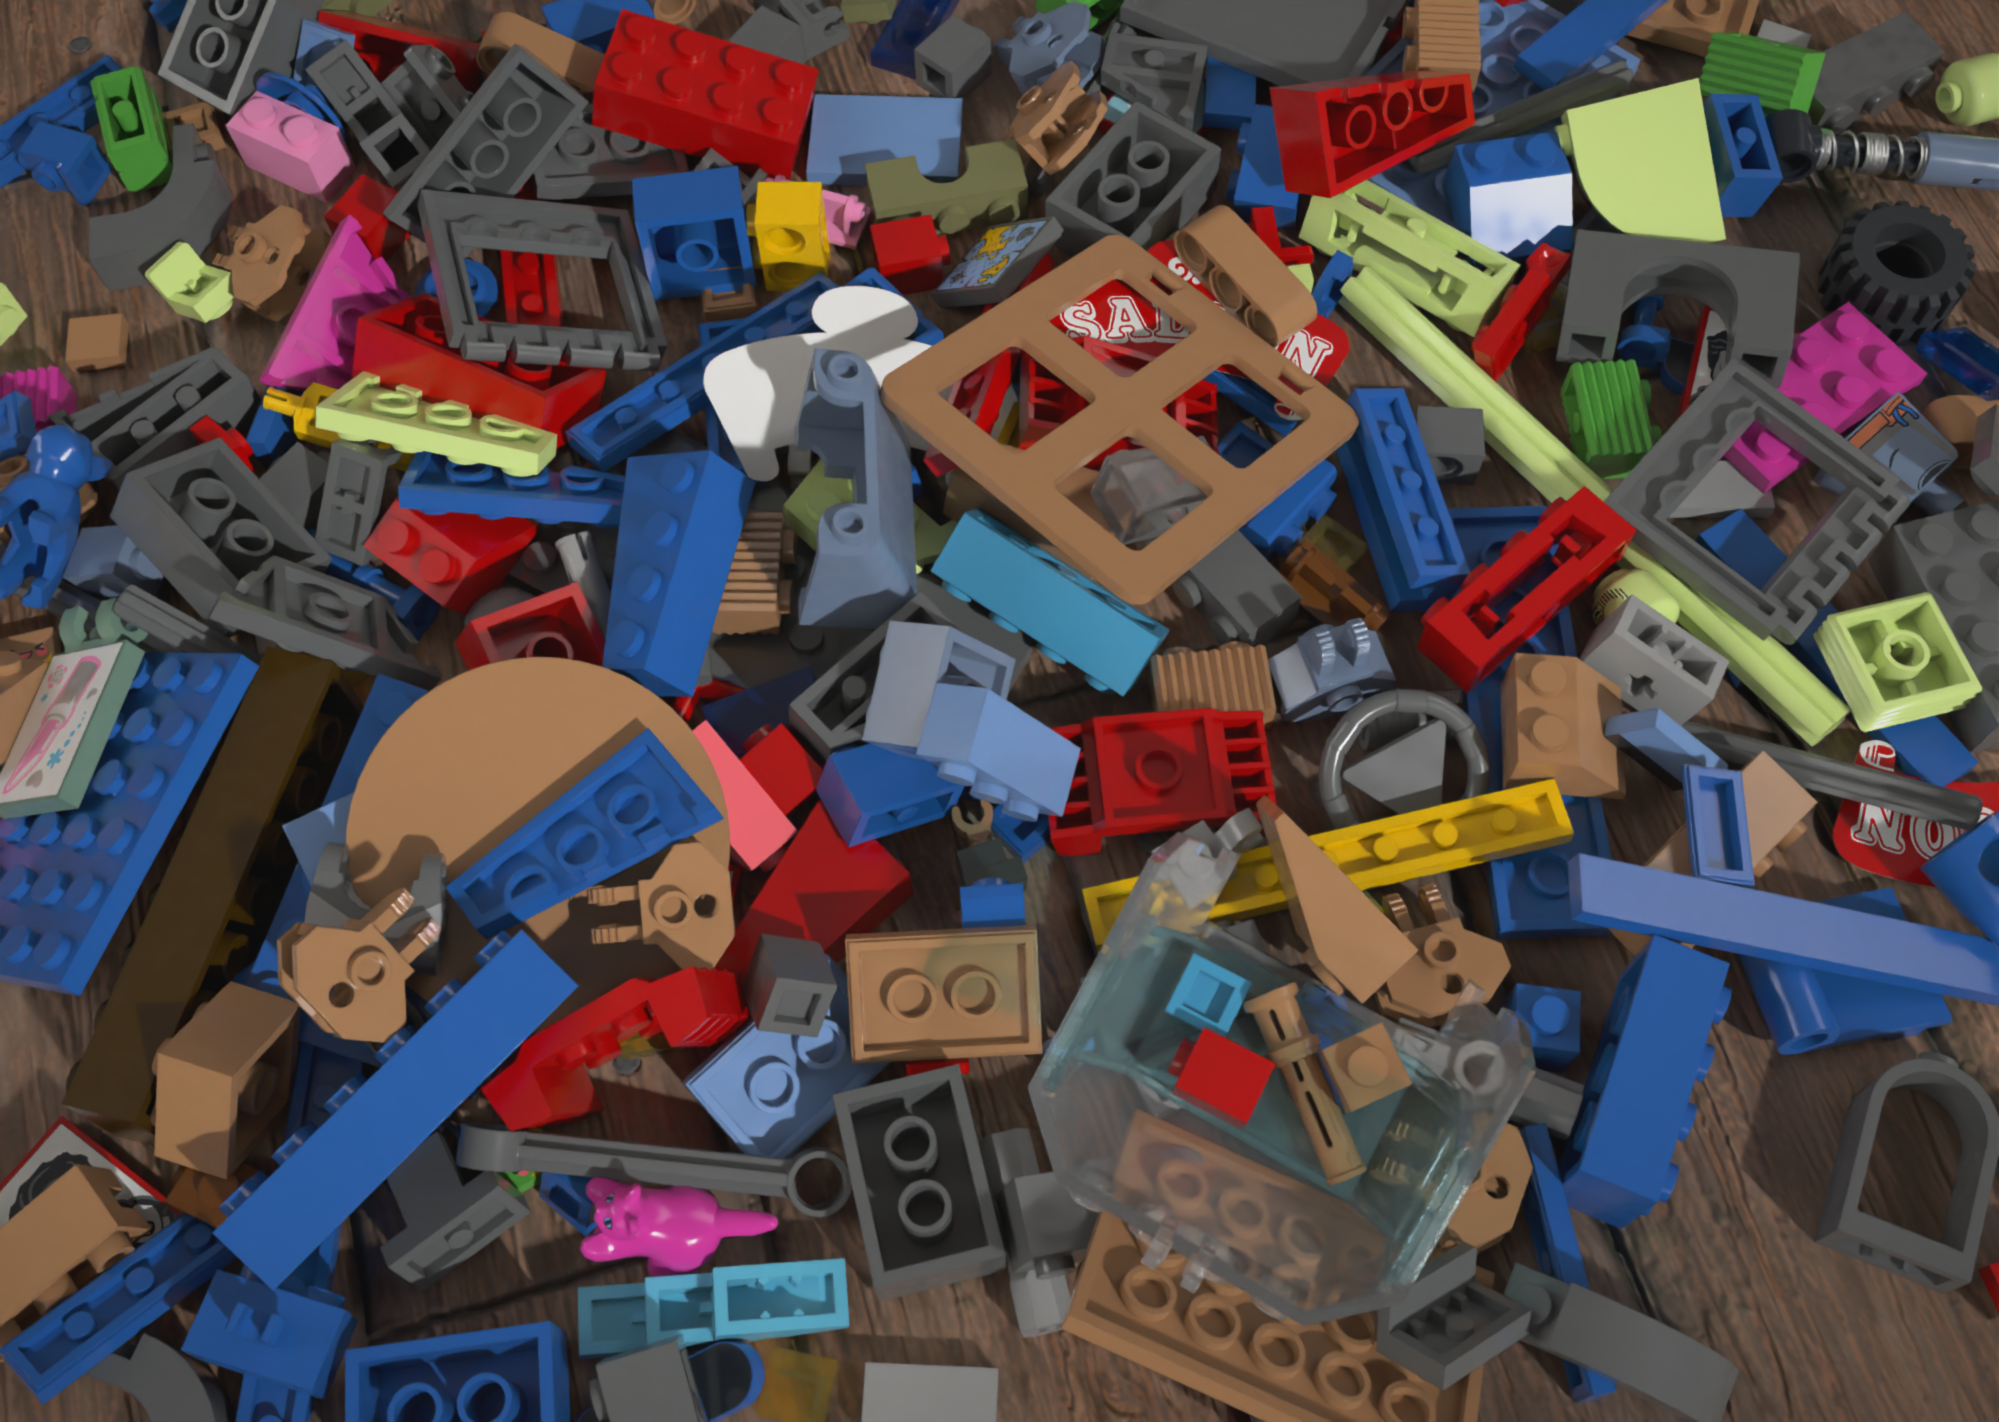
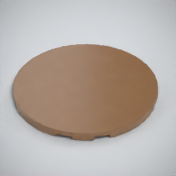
[346,657,730,1034]

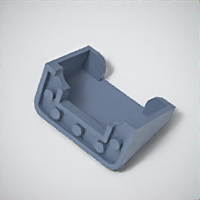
[795,348,917,629]

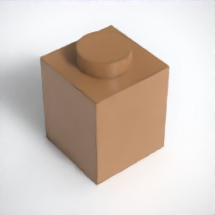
[1316,1022,1412,1114]

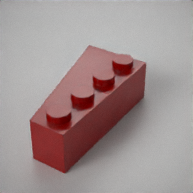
[1269,70,1475,198]

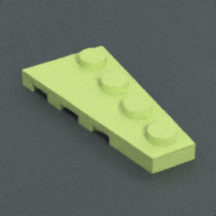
[316,371,557,477]

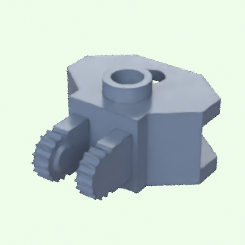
[992,1,1106,96]
[1268,618,1396,723]

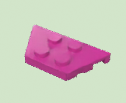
[259,215,410,391]

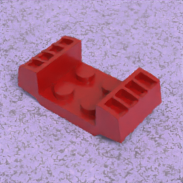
[1018,335,1219,494]
[1048,708,1277,856]
[481,966,751,1131]

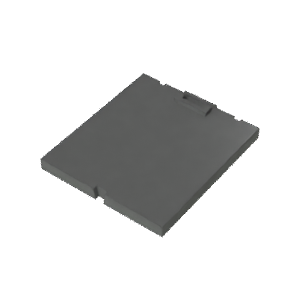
[1119,0,1411,86]

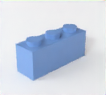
[916,682,1081,822]

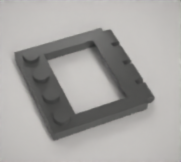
[417,189,667,372]
[1604,358,1910,645]

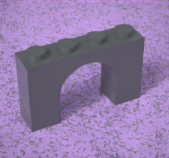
[1556,229,1800,388]

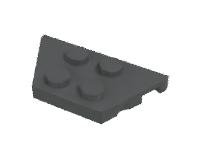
[209,555,441,691]

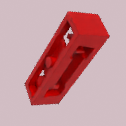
[1417,486,1637,694]

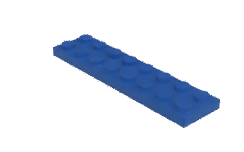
[1447,506,1614,939]

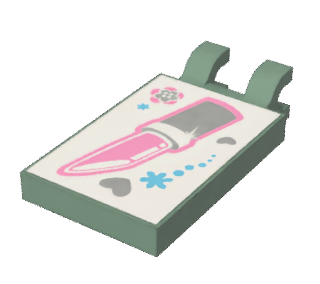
[0,598,148,819]

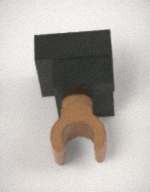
[951,800,1028,892]

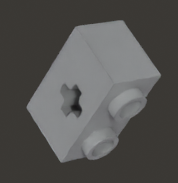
[1580,594,1729,726]

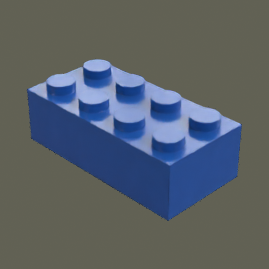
[1558,934,1732,1229]

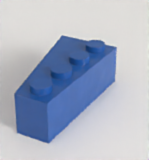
[602,450,756,697]

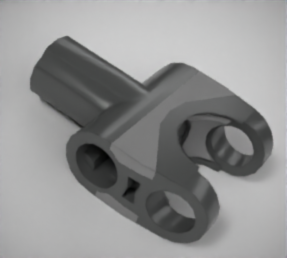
[304,842,448,1042]

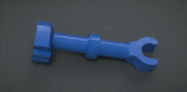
[1617,294,1671,370]
[307,528,440,641]

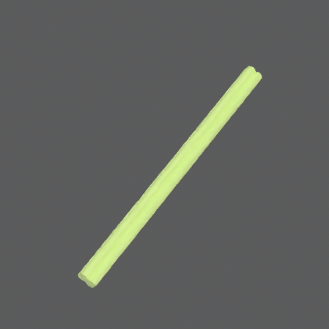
[1338,266,1851,747]

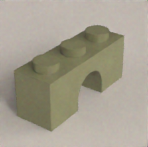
[865,139,1028,235]

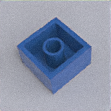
[632,166,757,301]

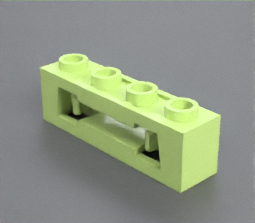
[1299,180,1520,337]

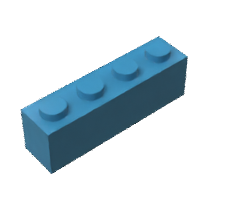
[931,507,1169,697]

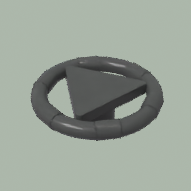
[1319,689,1490,829]

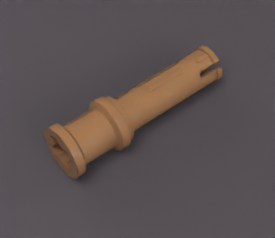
[1242,982,1368,1186]

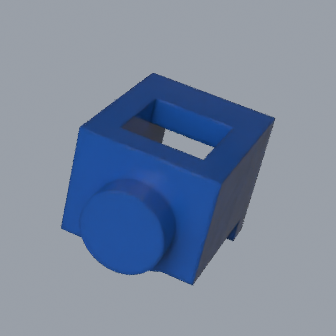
[18,121,113,207]

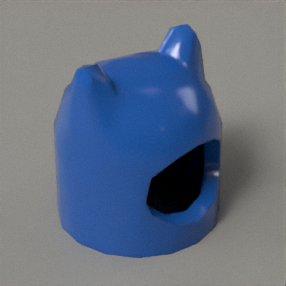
[1919,809,1999,946]

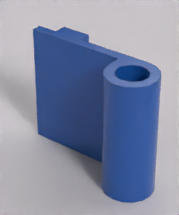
[1738,887,1953,1055]

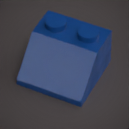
[1442,132,1573,268]

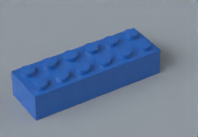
[212,930,579,1291]

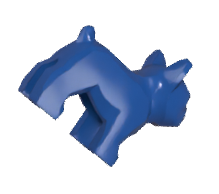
[0,425,112,609]

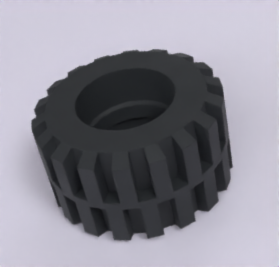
[1817,201,1976,347]

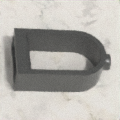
[1815,1052,1999,1294]

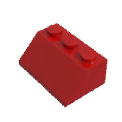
[318,11,481,121]

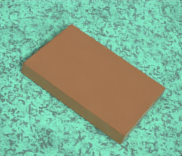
[845,925,1042,1064]

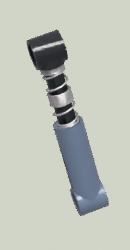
[1765,109,1999,191]

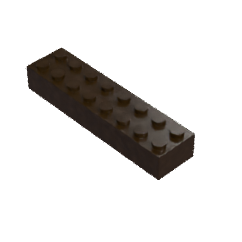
[62,646,364,1146]

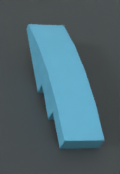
[578,1258,850,1359]

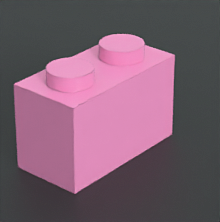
[225,90,356,203]

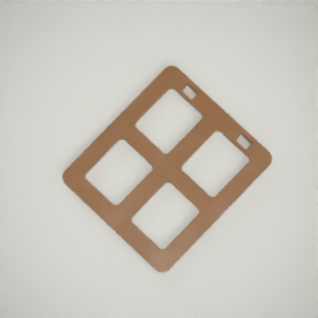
[880,235,1359,605]

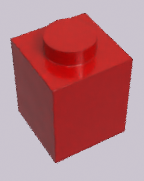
[324,174,412,262]
[870,214,951,295]
[740,723,824,817]
[1167,1027,1276,1130]

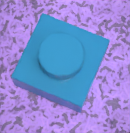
[1165,953,1252,1037]

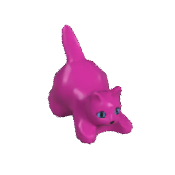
[580,1177,778,1277]

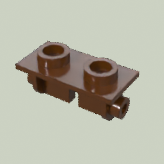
[1278,539,1392,631]

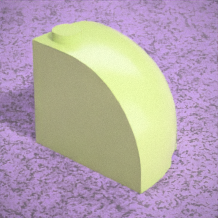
[1555,78,1726,243]

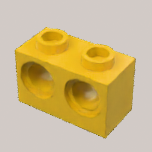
[746,182,831,291]

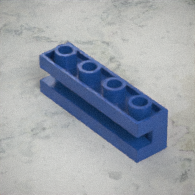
[1336,388,1470,612]

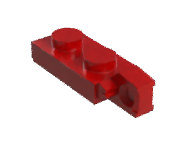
[1471,243,1571,383]

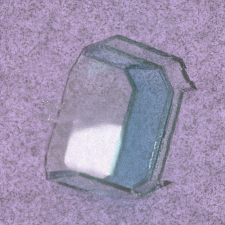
[1027,832,1536,1326]

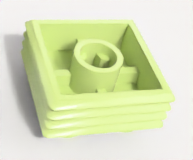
[1813,592,1982,732]

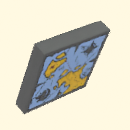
[930,216,1064,308]

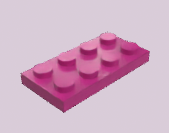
[1724,302,1927,494]

